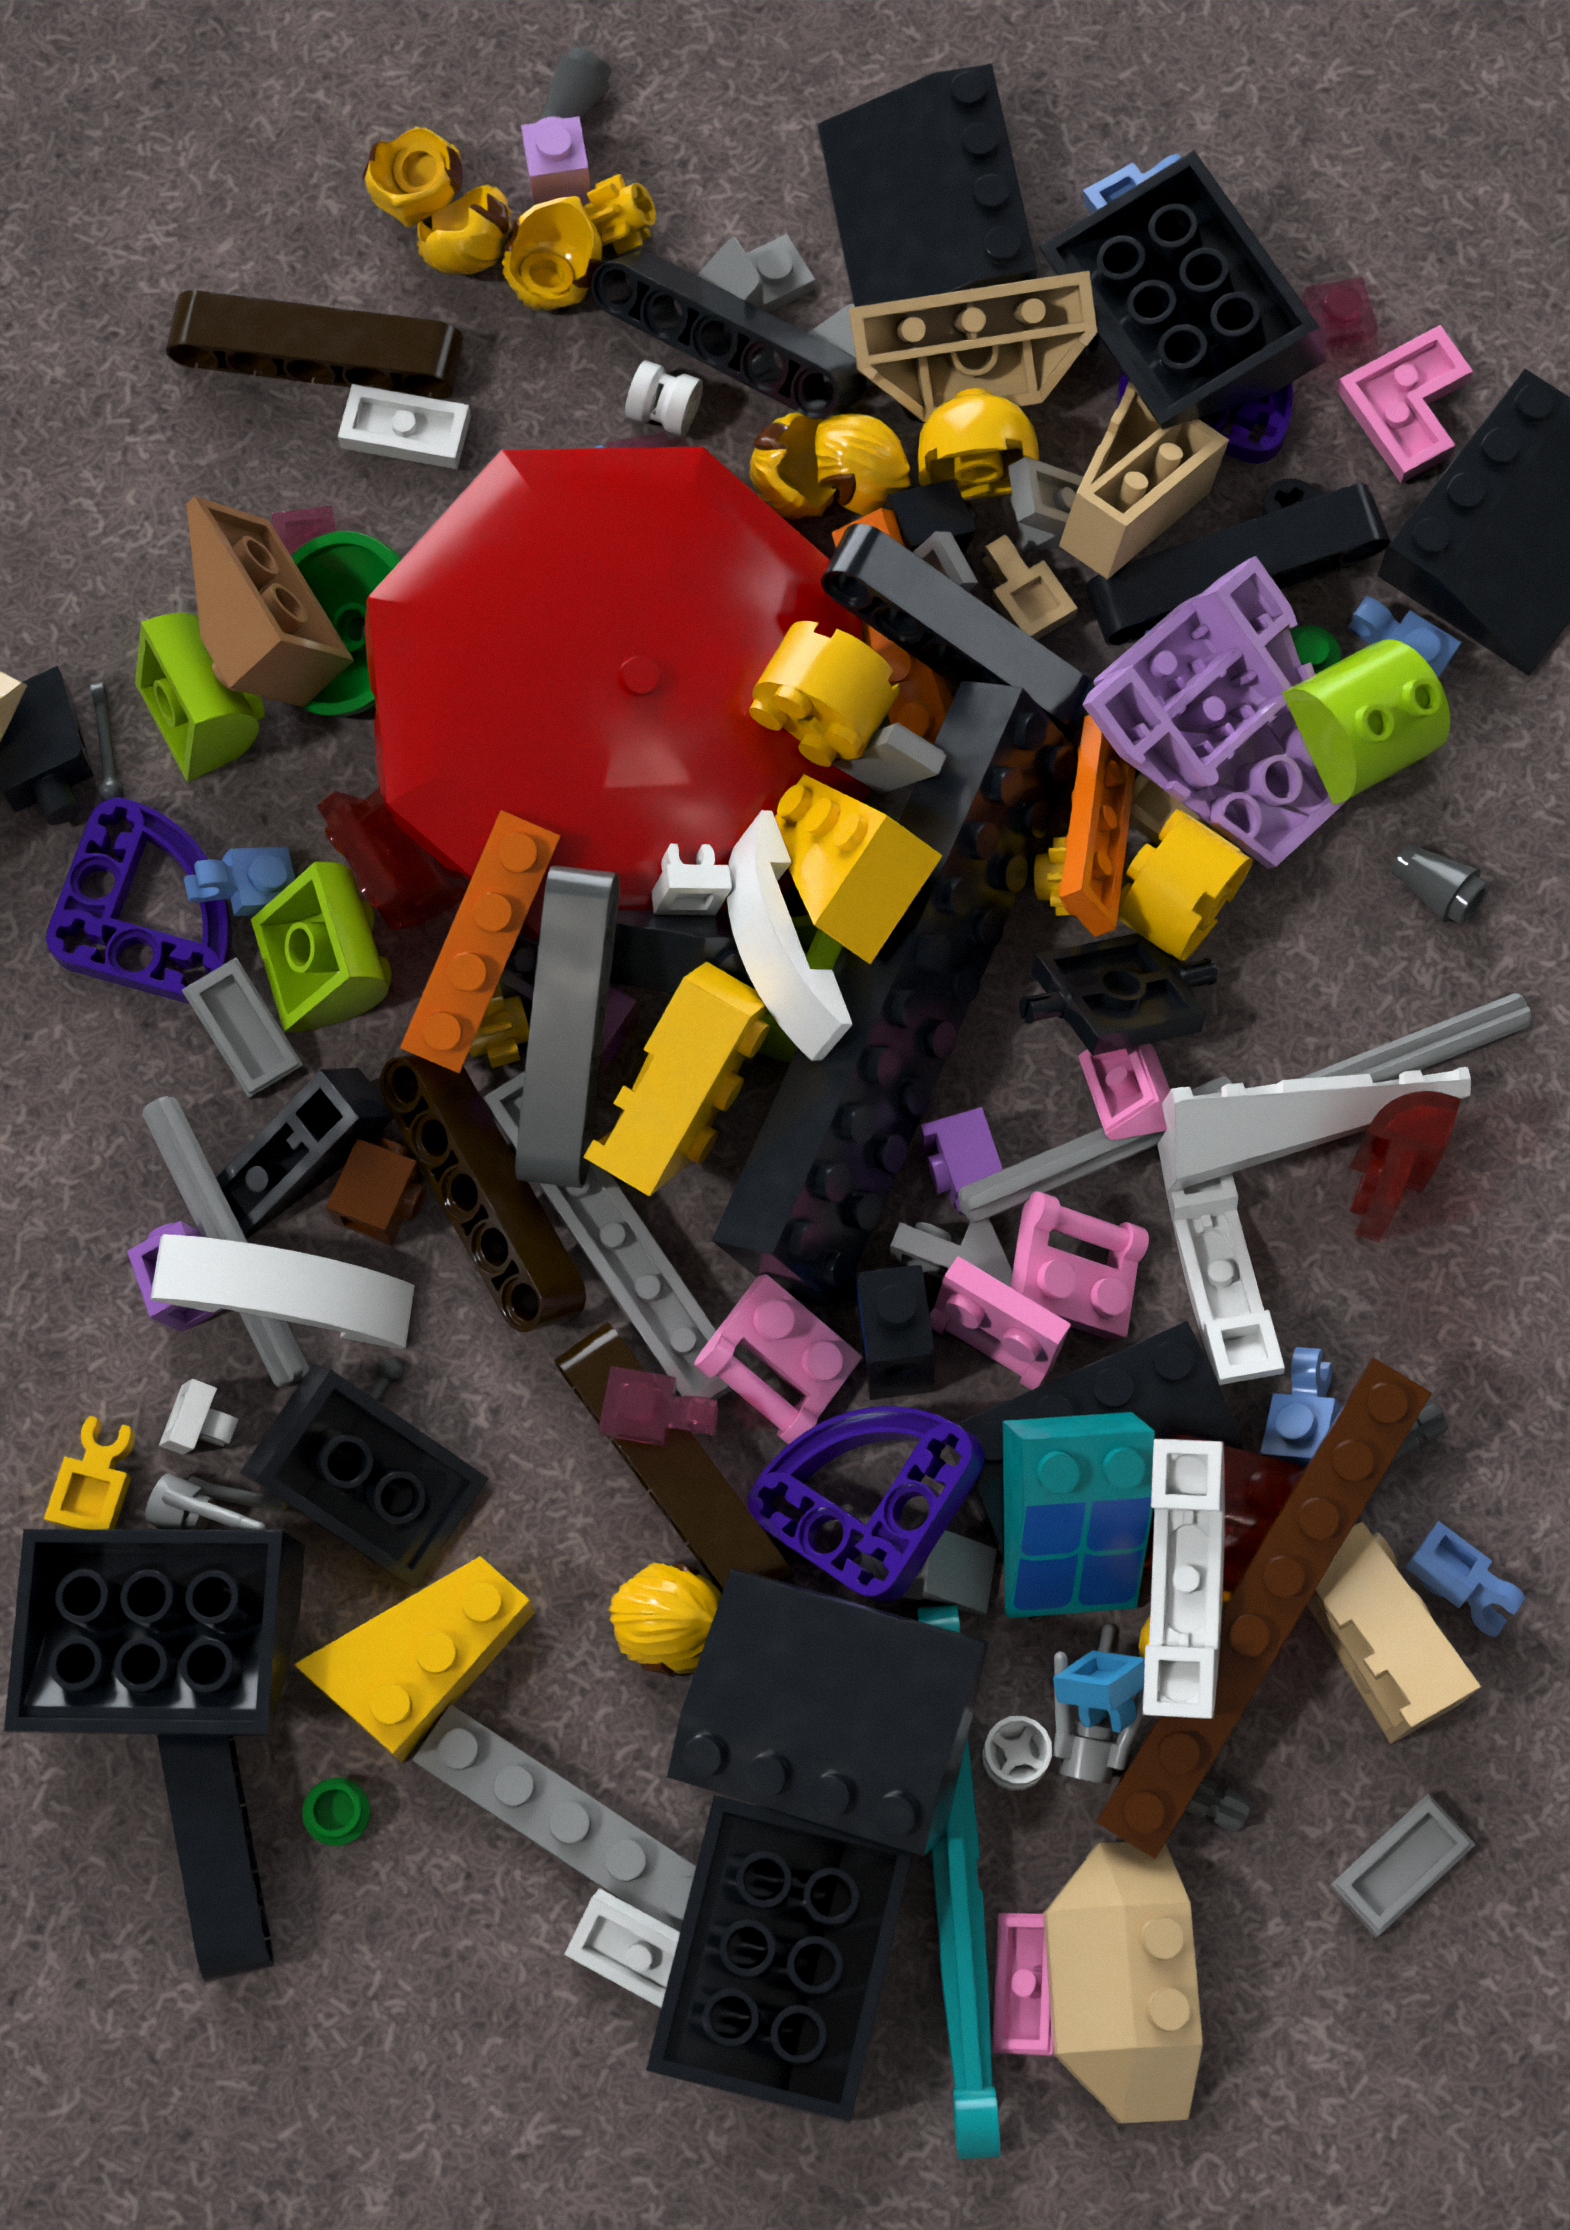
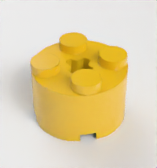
[748,621,900,767]
[1117,808,1253,961]

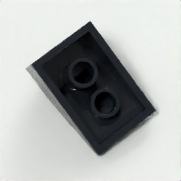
[239,1364,489,1589]

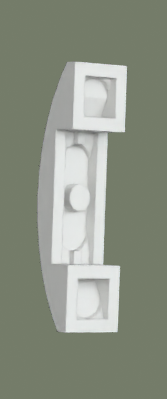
[727,810,853,1061]
[1162,1171,1285,1385]
[150,1234,415,1349]
[1143,1439,1225,1719]

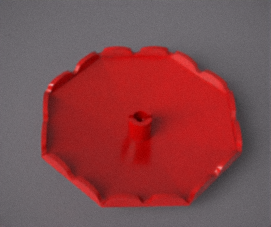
[365,447,872,941]

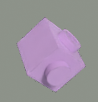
[521,116,591,206]

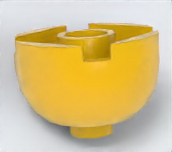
[918,388,1039,499]

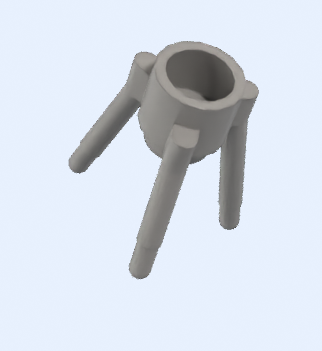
[145,1473,288,1530]
[1052,1624,1144,1784]

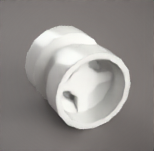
[625,360,703,437]
[982,1716,1052,1791]

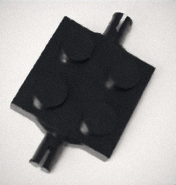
[1019,933,1218,1056]

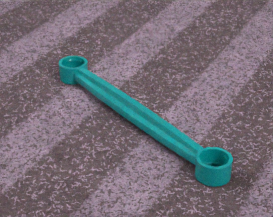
[916,1605,1000,2160]

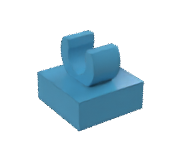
[1053,1650,1145,1732]

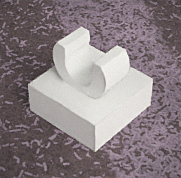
[651,843,732,915]
[159,1379,239,1455]

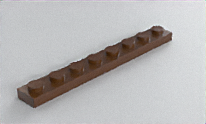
[1095,1358,1432,1859]

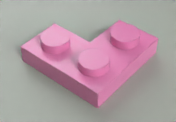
[1336,325,1473,484]

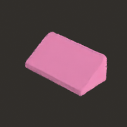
[1078,1043,1170,1140]
[992,1913,1056,2057]

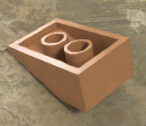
[186,496,354,707]

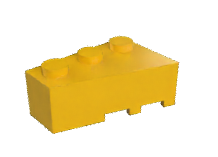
[775,774,943,964]
[583,962,770,1197]
[294,1556,535,1763]

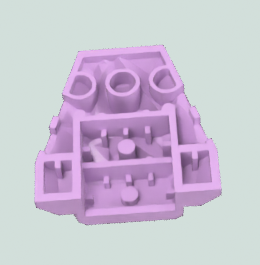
[1083,556,1349,869]

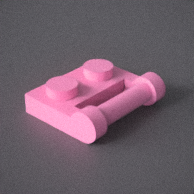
[1010,1191,1149,1340]
[929,1256,1071,1390]
[694,1274,863,1445]

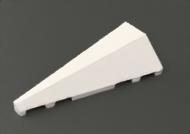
[1157,1067,1471,1194]

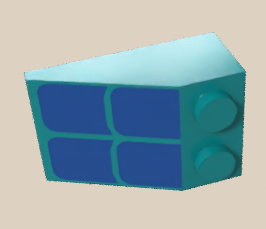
[1003,1412,1155,1618]

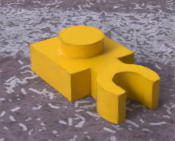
[44,1416,135,1529]

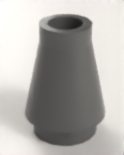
[537,47,612,122]
[1392,842,1490,926]

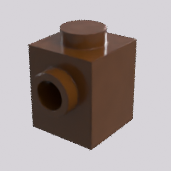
[326,1138,427,1246]

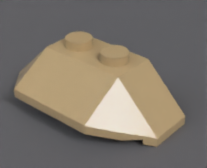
[848,271,1097,422]
[1043,1842,1203,2124]

